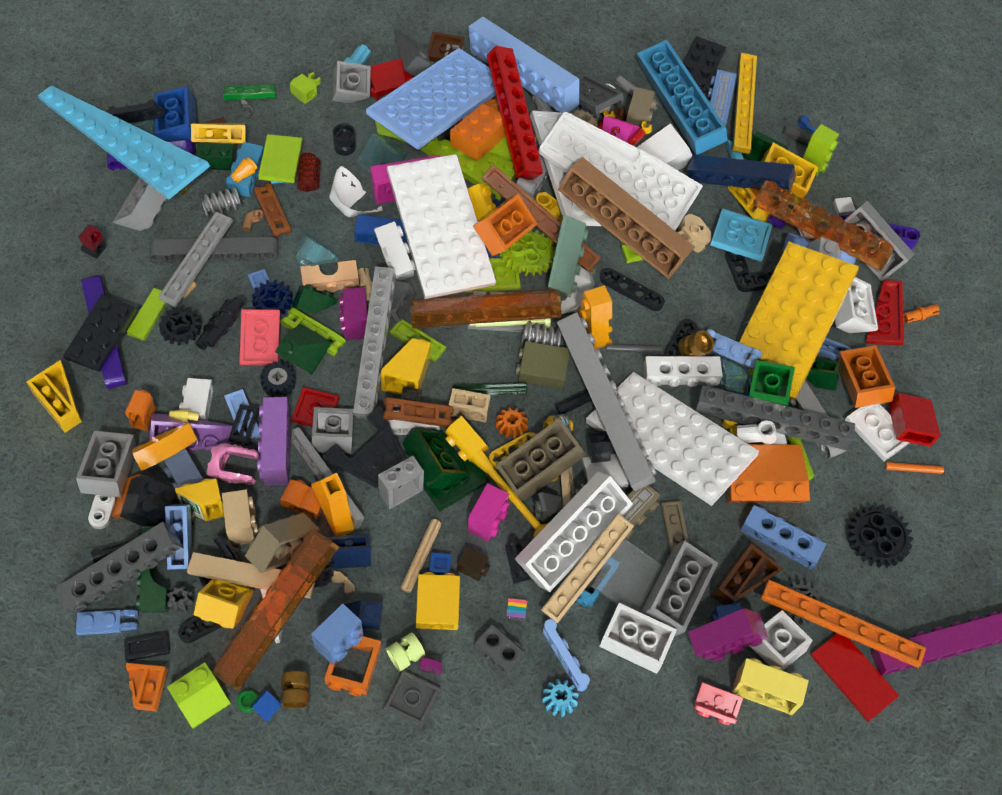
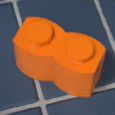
[125,390,157,431]
[280,480,322,520]

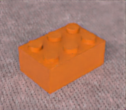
[450,103,506,161]
[473,194,537,257]
[838,345,895,408]

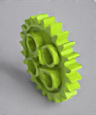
[499,229,556,276]

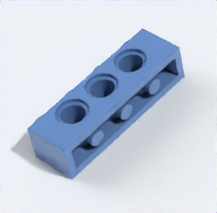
[740,505,826,570]

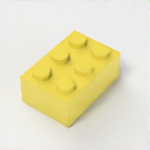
[732,658,809,715]

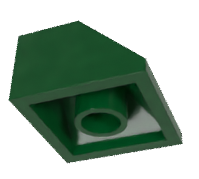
[275,324,332,375]

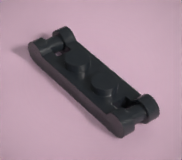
[107,99,166,123]

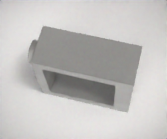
[378,456,424,510]

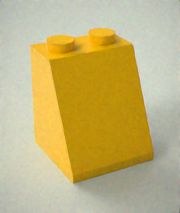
[381,338,431,399]

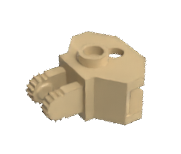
[677,214,711,253]

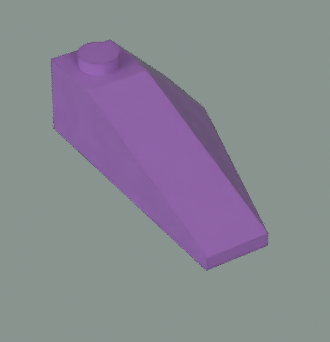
[149,413,233,455]

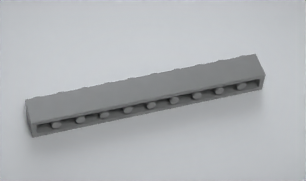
[557,312,657,491]

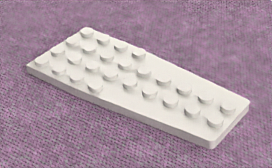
[538,112,703,230]

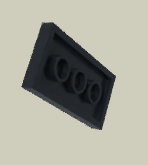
[683,36,726,94]
[63,295,137,372]

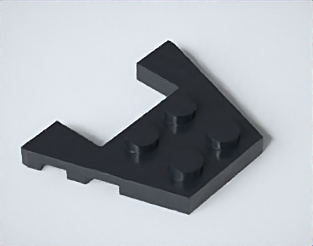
[322,405,405,488]

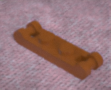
[253,182,291,238]
[383,398,454,428]

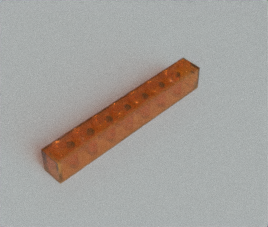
[410,290,562,328]
[212,529,339,690]

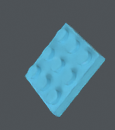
[710,208,773,262]

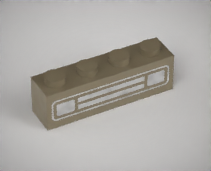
[613,485,661,554]

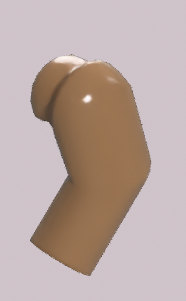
[242,209,264,232]

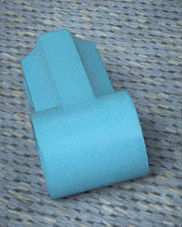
[344,44,371,65]

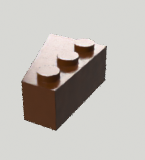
[711,543,783,605]

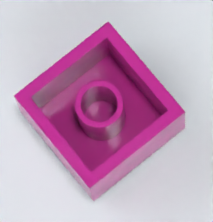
[467,483,510,542]

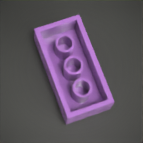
[257,397,290,486]

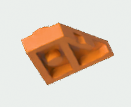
[126,663,168,712]

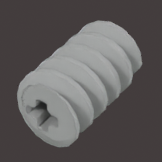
[200,187,241,218]
[520,321,561,347]

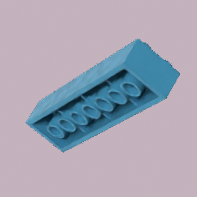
[637,40,728,155]

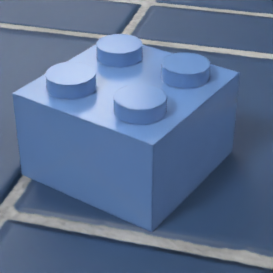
[311,604,363,665]

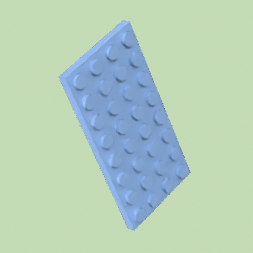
[366,48,496,150]

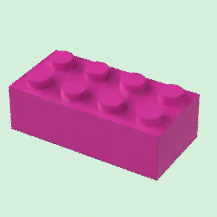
[370,155,440,204]

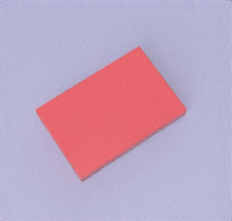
[240,309,280,366]

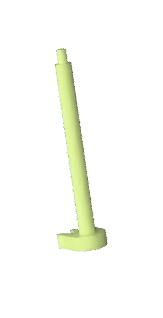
[470,312,551,329]

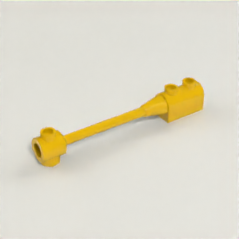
[445,416,548,538]

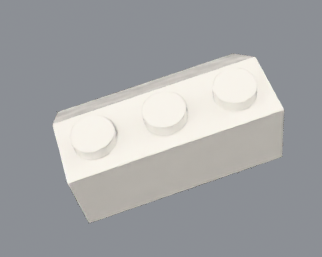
[835,277,878,333]

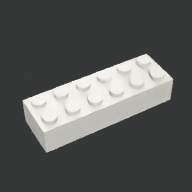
[515,472,633,592]

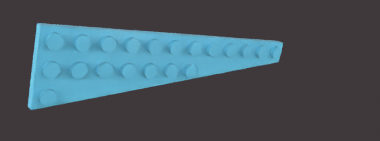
[38,85,210,200]

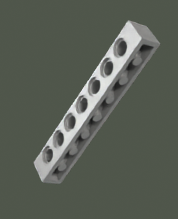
[353,266,396,420]

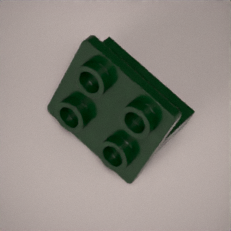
[744,131,788,161]

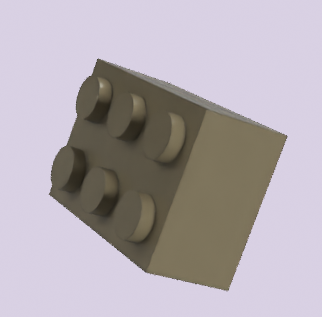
[245,513,320,573]

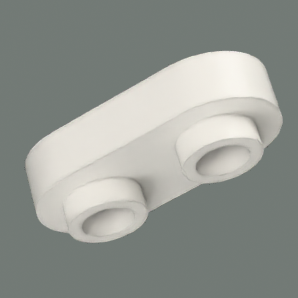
[88,495,116,529]

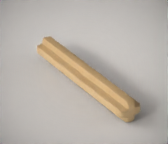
[401,519,441,593]

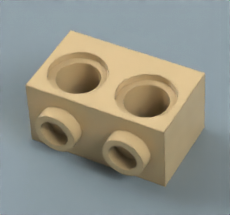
[449,388,491,423]

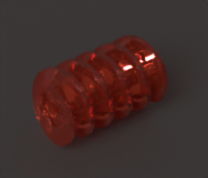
[297,152,321,192]

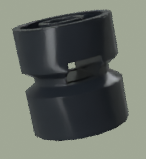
[333,123,356,156]

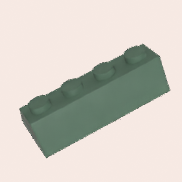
[548,215,589,298]

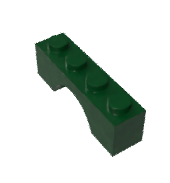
[136,526,170,613]

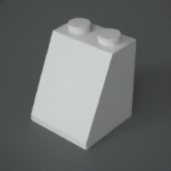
[636,123,692,170]

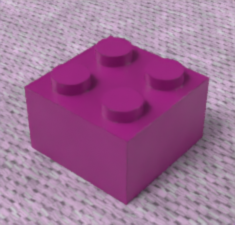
[339,288,367,340]

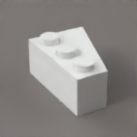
[374,221,416,281]

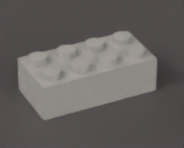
[641,541,718,636]

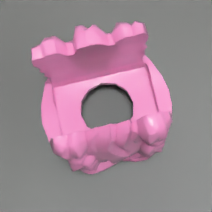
[206,443,260,485]

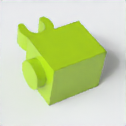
[290,72,321,104]

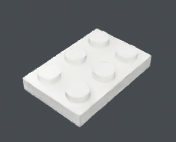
[845,404,909,462]

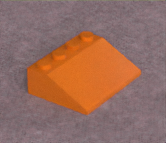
[726,444,810,503]

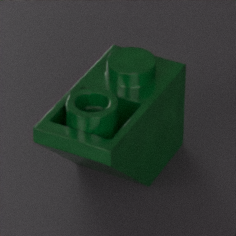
[292,284,338,315]

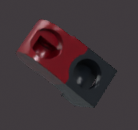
[78,225,106,259]

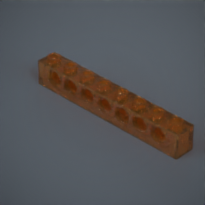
[753,180,894,271]

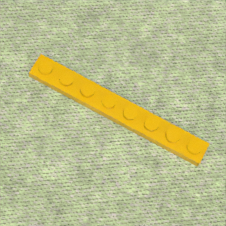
[732,53,757,154]

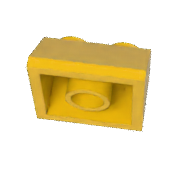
[193,579,254,629]

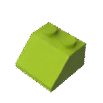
[167,662,231,729]

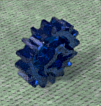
[252,279,293,315]

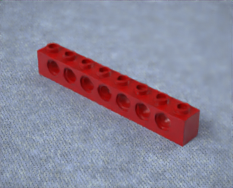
[487,46,543,180]

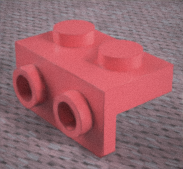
[694,682,743,725]

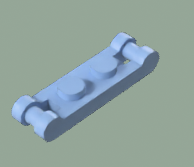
[707,329,763,370]
[543,619,590,691]

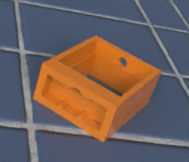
[324,636,382,697]

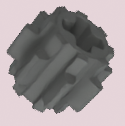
[167,586,193,613]

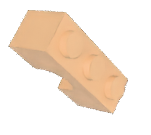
[300,260,359,293]

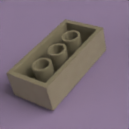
[496,418,587,502]

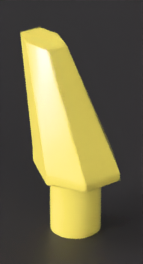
[169,409,199,422]

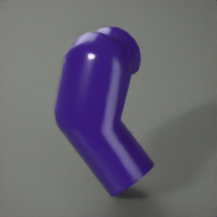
[768,214,785,229]

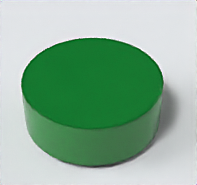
[237,690,258,713]

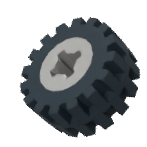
[260,361,296,397]

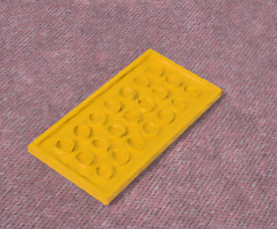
[726,242,859,400]

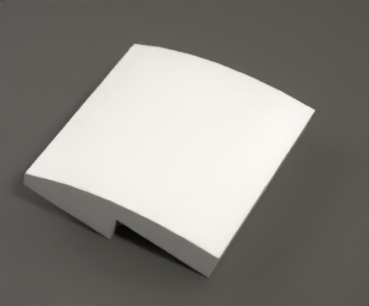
[582,454,629,488]

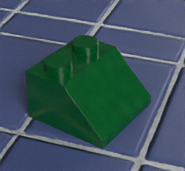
[196,142,238,170]

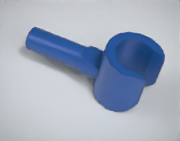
[798,115,816,133]

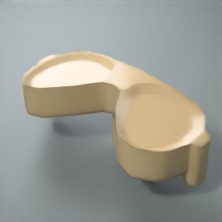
[332,570,355,595]

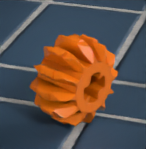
[495,406,528,440]

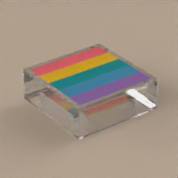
[505,597,528,622]

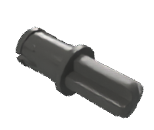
[784,125,812,145]

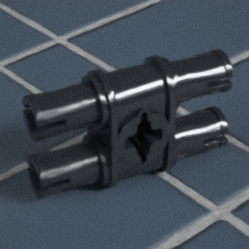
[195,297,244,350]

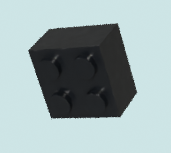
[120,475,177,527]

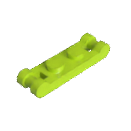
[280,308,346,356]

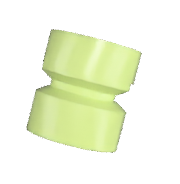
[386,632,426,672]

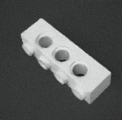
[643,356,723,387]

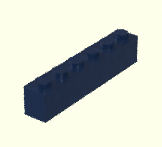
[687,155,796,193]

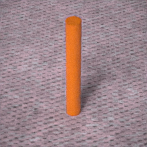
[885,462,944,474]

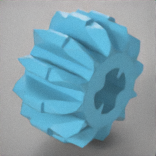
[542,679,579,717]

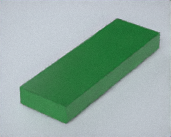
[223,84,276,101]

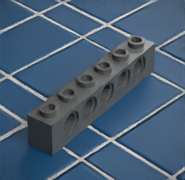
[57,522,182,612]

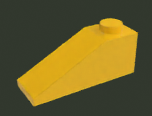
[191,123,245,143]
[727,186,777,222]

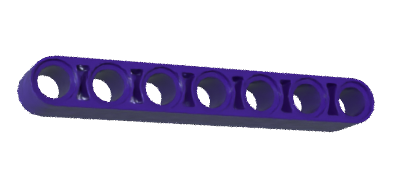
[81,275,127,389]

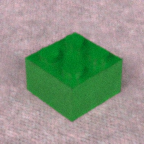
[749,360,795,406]

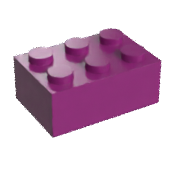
[688,608,769,662]

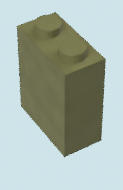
[516,341,570,389]

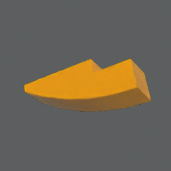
[132,422,198,471]

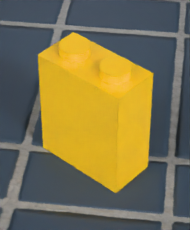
[416,572,460,630]

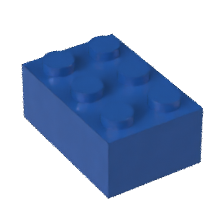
[154,86,196,142]

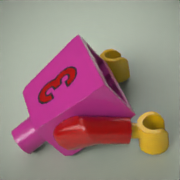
[597,110,652,146]

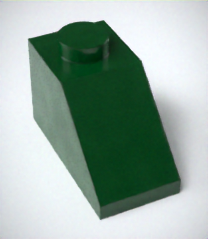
[807,358,840,391]

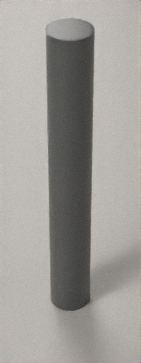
[606,344,662,353]

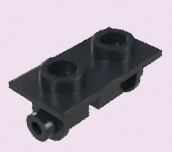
[505,539,532,584]

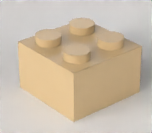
[222,489,258,546]

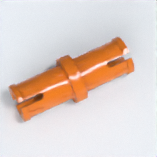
[903,304,940,324]

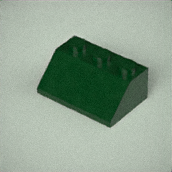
[403,428,470,489]

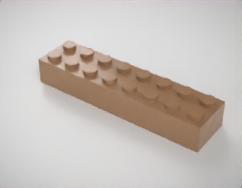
[558,157,695,279]

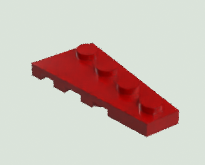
[866,280,904,346]

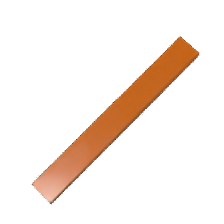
[760,579,926,668]

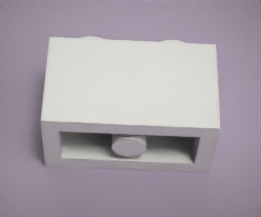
[179,378,214,421]

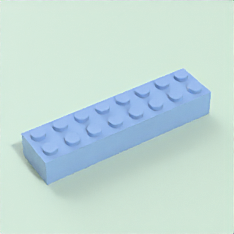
[469,17,579,114]

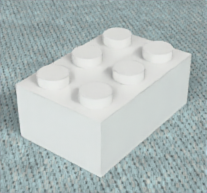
[599,603,677,674]

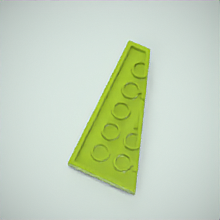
[420,137,516,201]

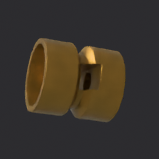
[679,330,714,356]
[281,671,310,709]

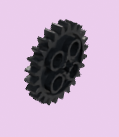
[847,505,913,568]

